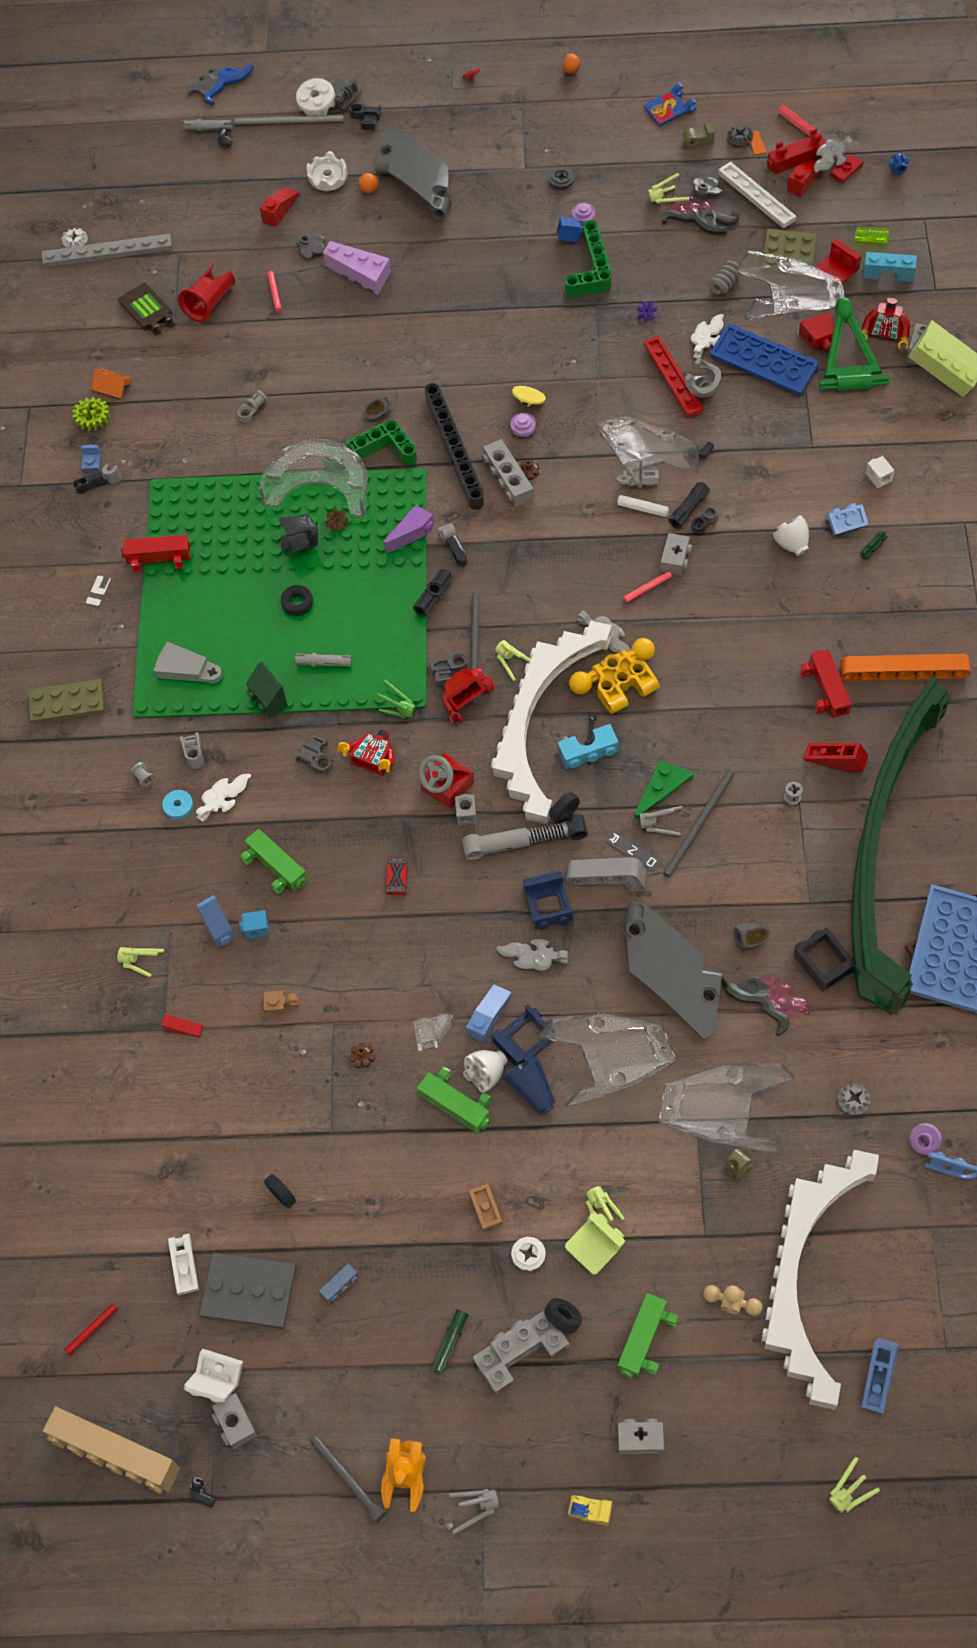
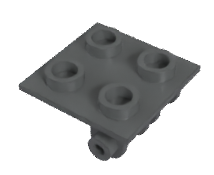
[332,79,362,110]

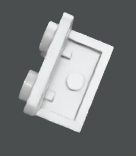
[184,1349,243,1402]

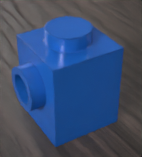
[556,217,583,242]

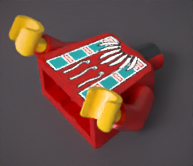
[861,298,911,350]
[337,729,395,776]

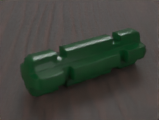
[860,531,888,559]

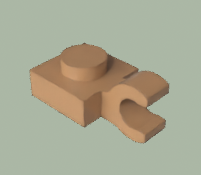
[264,990,299,1013]

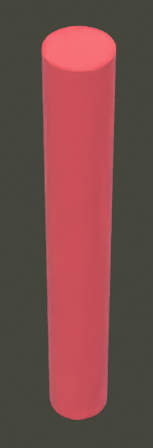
[267,271,282,312]
[623,571,672,603]

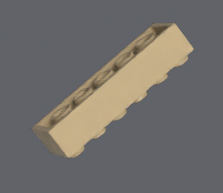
[43,1406,181,1494]

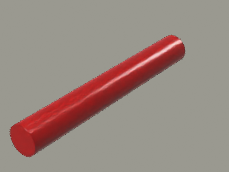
[64,1303,118,1355]

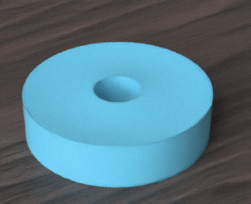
[162,790,194,820]

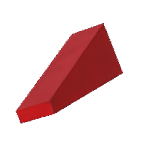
[161,1014,203,1038]

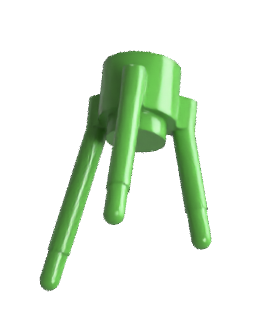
[377,680,416,720]

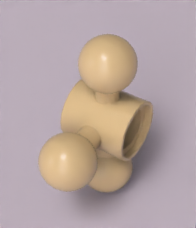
[703,1285,762,1316]

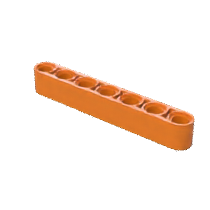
[840,654,971,681]

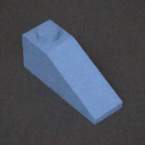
[197,895,235,947]
[466,985,512,1044]
[862,1338,900,1413]

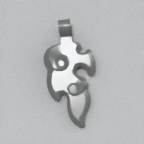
[814,136,853,173]
[578,610,630,653]
[496,939,569,971]

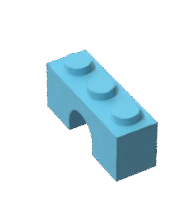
[863,252,917,282]
[557,724,619,769]

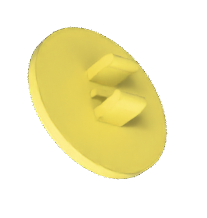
[512,386,546,407]

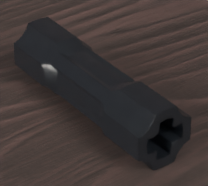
[668,481,710,529]

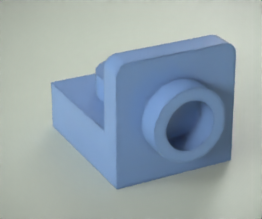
[81,445,101,473]

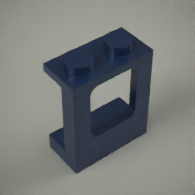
[523,871,573,929]
[491,1004,555,1067]

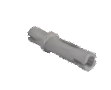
[184,119,232,132]
[295,653,351,667]

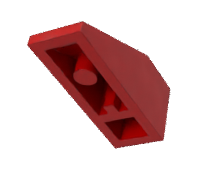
[787,159,822,197]
[260,187,300,227]
[804,743,868,772]

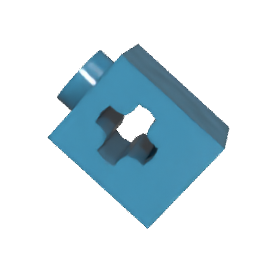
[239,910,270,939]

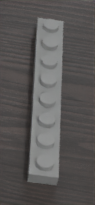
[42,234,172,268]

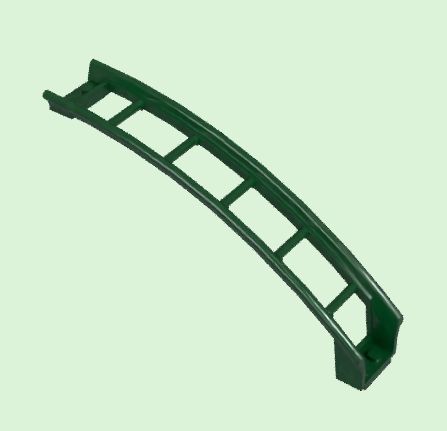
[851,677,951,1015]

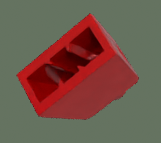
[799,312,835,353]

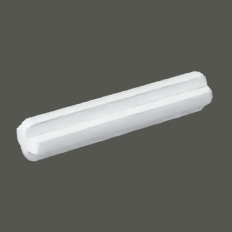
[617,495,669,517]

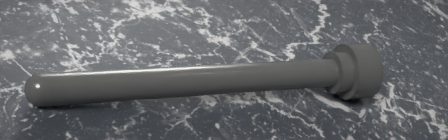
[311,1436,388,1524]

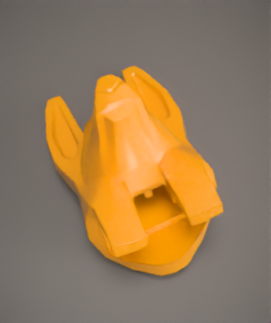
[381,1438,426,1512]

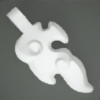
[691,314,724,359]
[196,774,251,822]

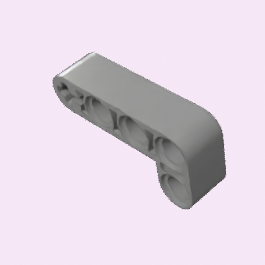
[566,857,646,892]

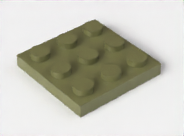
[761,229,816,275]

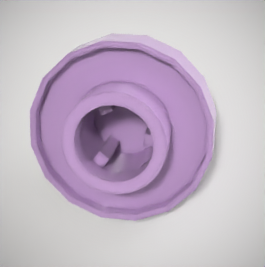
[572,203,595,225]
[510,413,536,437]
[910,1123,942,1155]

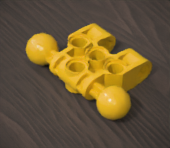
[569,638,660,714]

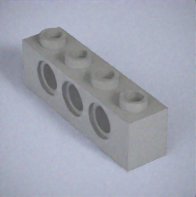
[482,439,534,507]

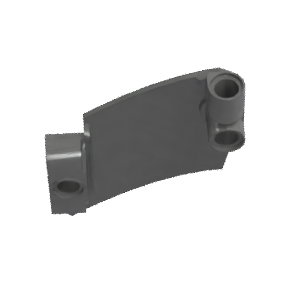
[375,126,452,220]
[623,902,722,1040]

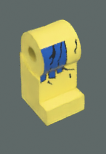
[567,1495,612,1526]

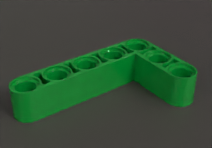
[565,220,612,297]
[323,420,417,472]

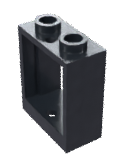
[793,927,857,992]

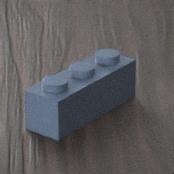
[319,1263,359,1304]

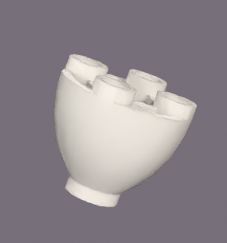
[773,515,809,556]
[463,1050,507,1093]

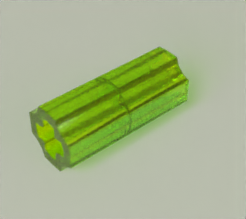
[855,226,890,243]

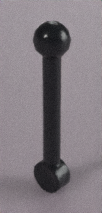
[585,713,596,746]

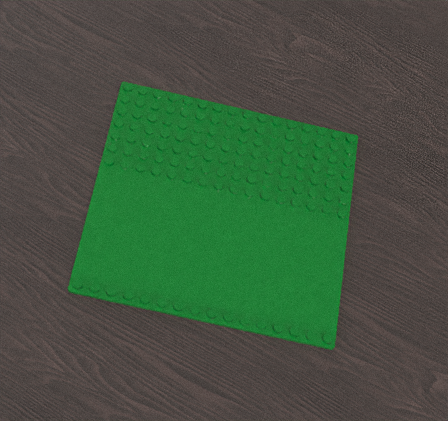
[132,468,427,718]

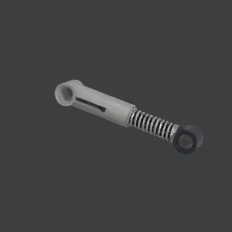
[462,814,588,860]

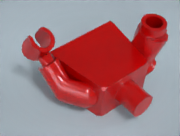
[442,668,495,726]

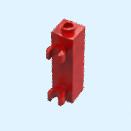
[766,128,826,175]
[121,535,191,572]
[800,649,852,718]

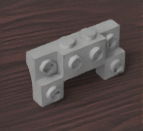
[473,1311,569,1395]

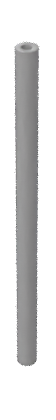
[234,115,344,125]

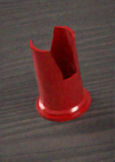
[178,264,236,323]

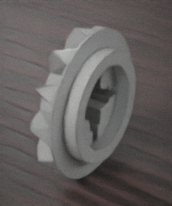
[838,1082,871,1115]

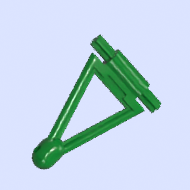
[819,297,889,392]

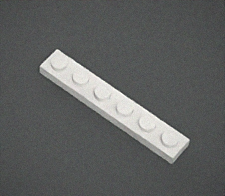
[718,162,796,229]

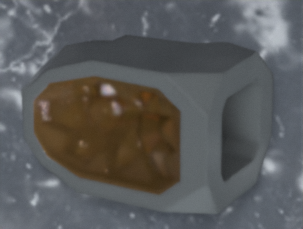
[363,394,393,419]
[733,923,769,948]

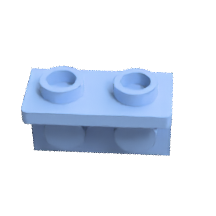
[825,503,869,535]

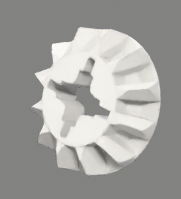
[61,227,88,248]
[511,1237,545,1271]

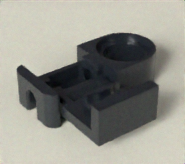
[349,104,381,131]

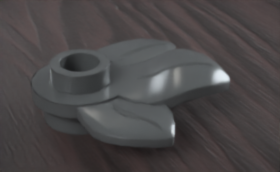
[693,177,723,198]
[296,233,326,259]

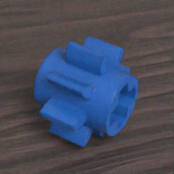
[889,153,910,174]

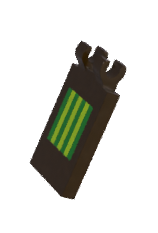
[118,282,175,335]

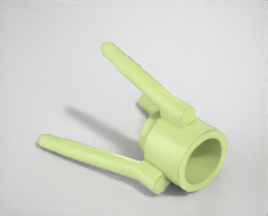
[648,173,690,204]
[495,640,531,681]
[117,947,164,977]
[586,1186,624,1221]
[829,1457,880,1513]

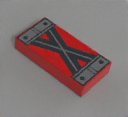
[386,857,408,895]

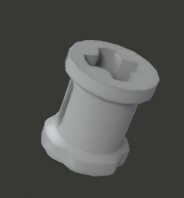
[130,762,155,787]
[784,781,803,806]

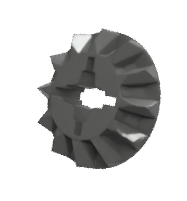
[727,125,753,146]
[549,167,574,189]

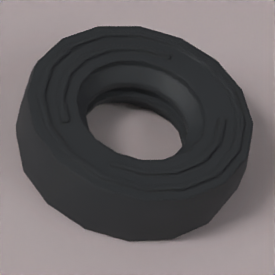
[281,585,313,616]
[549,792,580,824]
[264,1174,296,1208]
[544,1298,582,1333]

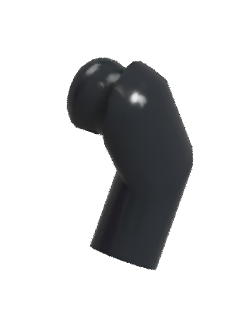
[217,128,232,148]
[689,442,714,459]
[190,1477,216,1508]

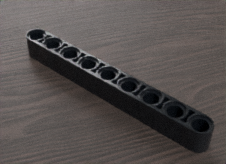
[425,383,484,510]

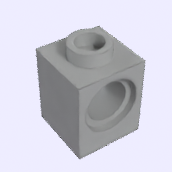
[455,794,477,825]

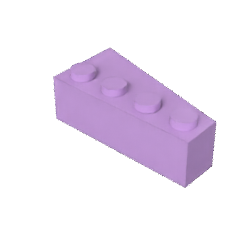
[323,241,391,295]

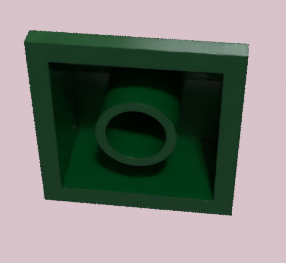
[246,662,288,718]

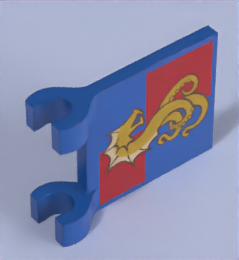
[644,82,697,126]

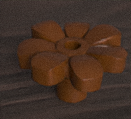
[519,459,539,480]
[326,508,348,531]
[349,1043,375,1068]

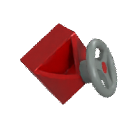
[419,752,474,809]

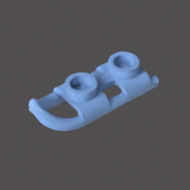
[925,1151,977,1180]

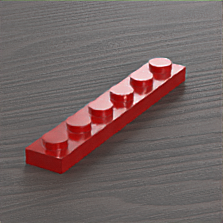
[644,336,703,418]

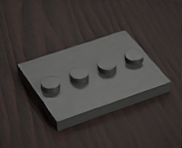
[199,1252,297,1329]

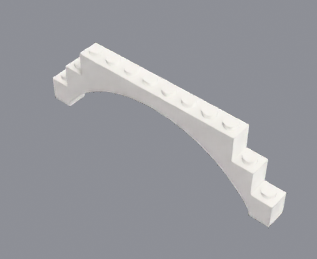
[491,621,612,825]
[761,1150,879,1410]

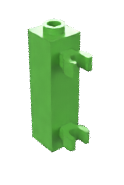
[240,829,308,894]
[417,1067,491,1134]
[618,1293,678,1379]

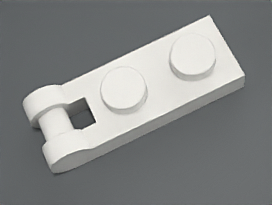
[168,1233,199,1296]

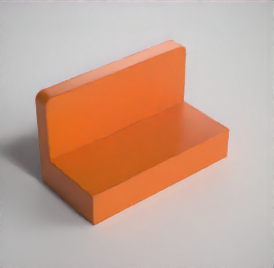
[91,369,132,398]

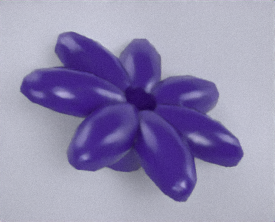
[637,300,657,322]

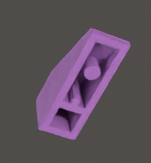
[384,505,434,553]

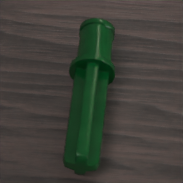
[431,1309,469,1374]

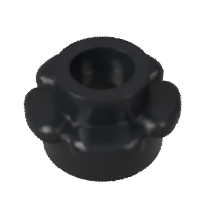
[691,517,708,534]

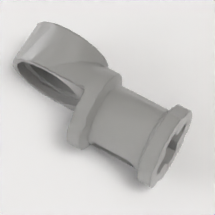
[237,390,268,423]

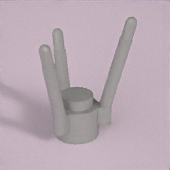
[640,806,683,836]
[449,1489,499,1534]

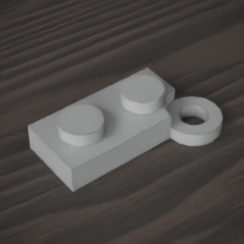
[616,470,659,486]

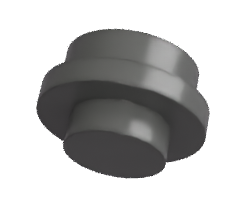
[701,507,719,524]

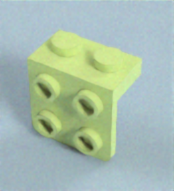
[565,1211,625,1275]

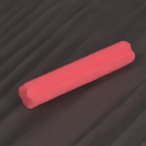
[778,105,815,137]

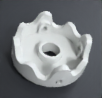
[296,78,336,116]
[307,151,348,191]

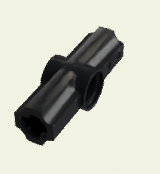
[413,569,453,617]

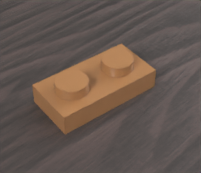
[468,1183,503,1231]

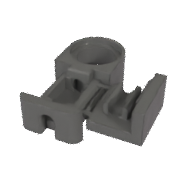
[430,653,467,686]
[295,734,333,773]

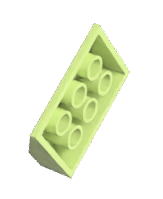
[908,320,977,397]

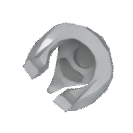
[685,358,721,398]

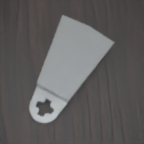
[154,642,223,684]

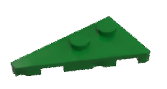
[634,760,694,819]

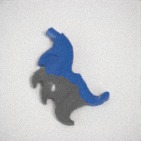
[188,63,254,105]

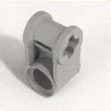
[180,732,204,769]

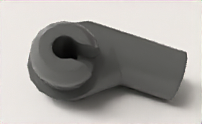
[716,209,741,224]

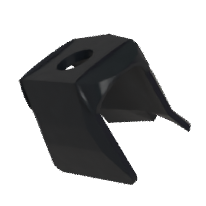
[279,514,318,556]

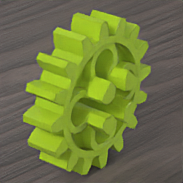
[72,397,110,431]

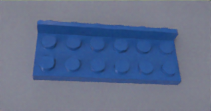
[710,324,819,396]

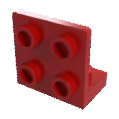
[813,239,862,288]

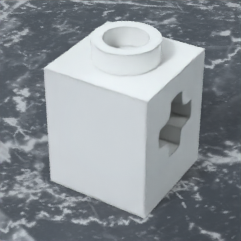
[866,456,895,489]

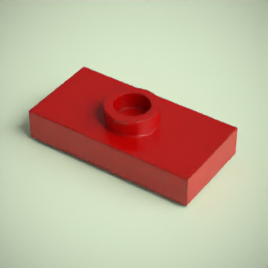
[830,154,864,184]

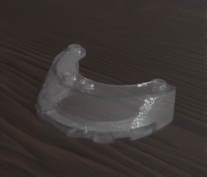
[259,438,368,518]

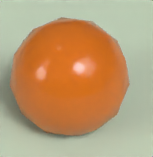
[562,53,581,74]
[358,173,378,194]

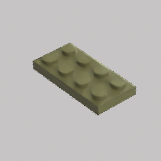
[29,679,105,724]

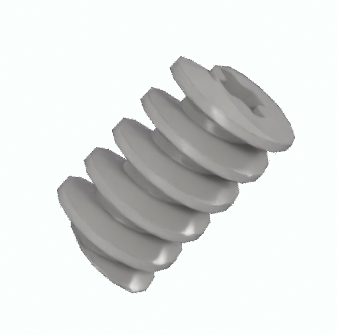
[708,259,743,295]

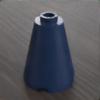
[503,1055,555,1115]

